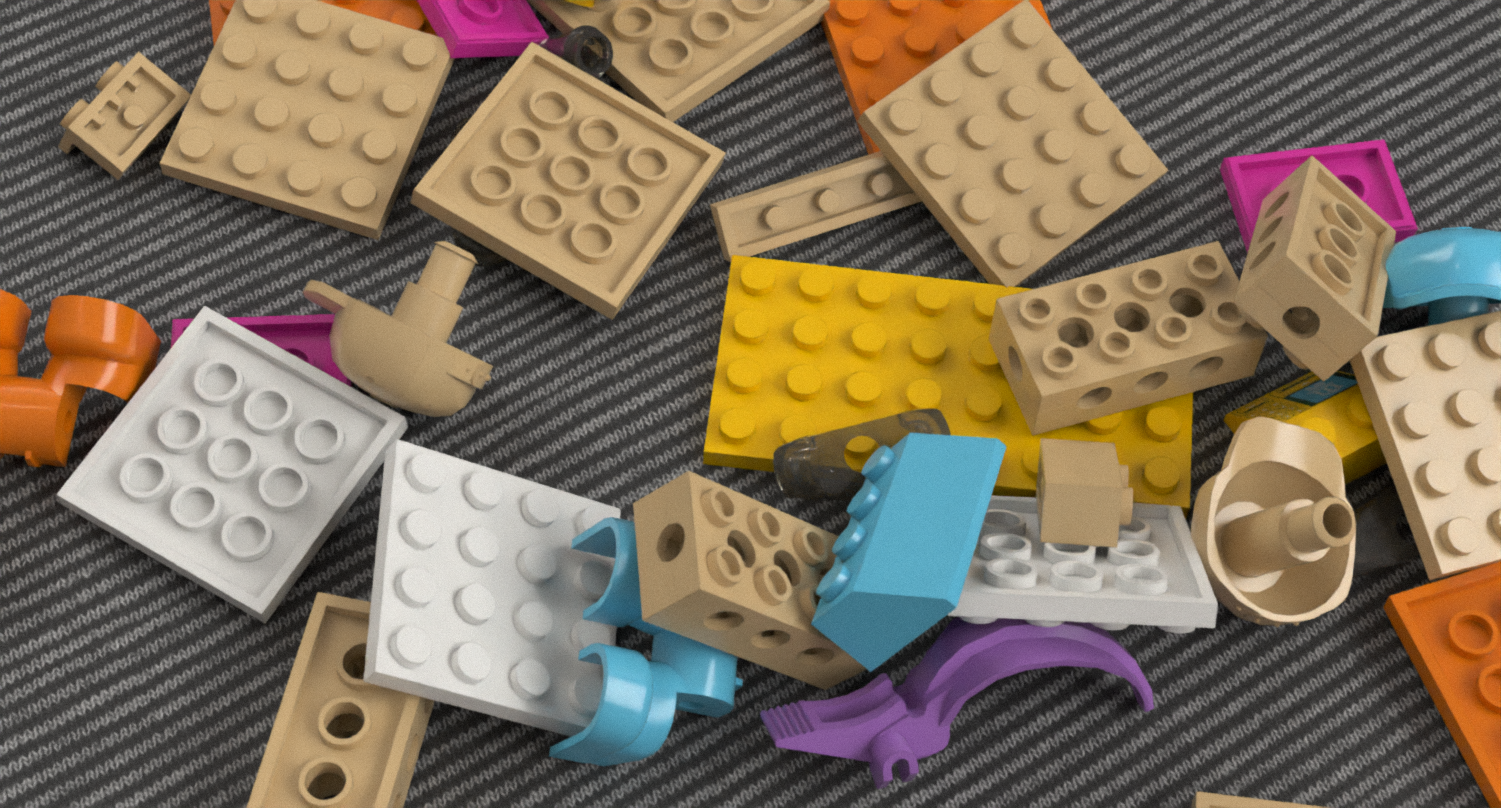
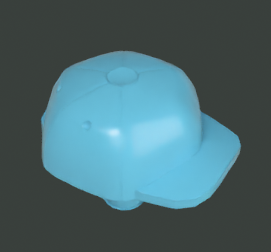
[1383,227,1501,326]

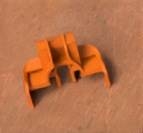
[0,289,161,467]

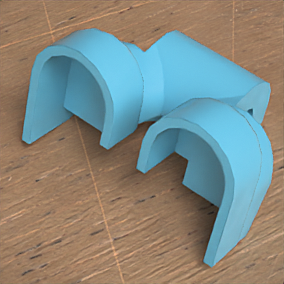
[549,517,743,766]

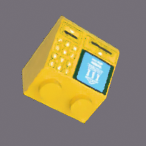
[1224,371,1387,484]

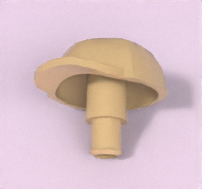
[303,241,493,417]
[1191,416,1356,627]

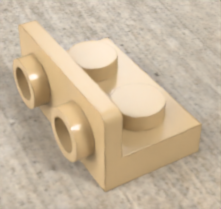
[58,52,191,180]

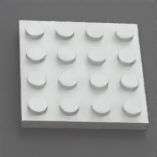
[56,306,408,624]
[363,439,621,737]
[948,495,1218,633]

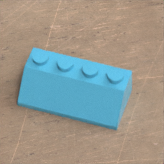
[811,433,1007,672]

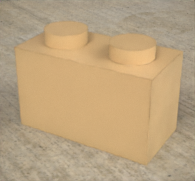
[1036,438,1133,547]

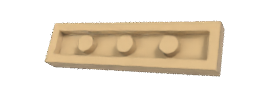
[710,151,922,262]

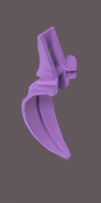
[760,616,1154,789]

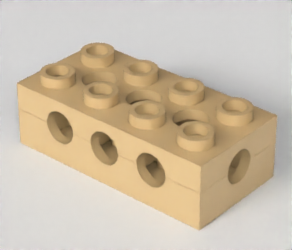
[1234,155,1396,381]
[989,241,1268,436]
[633,471,866,690]
[246,592,435,808]

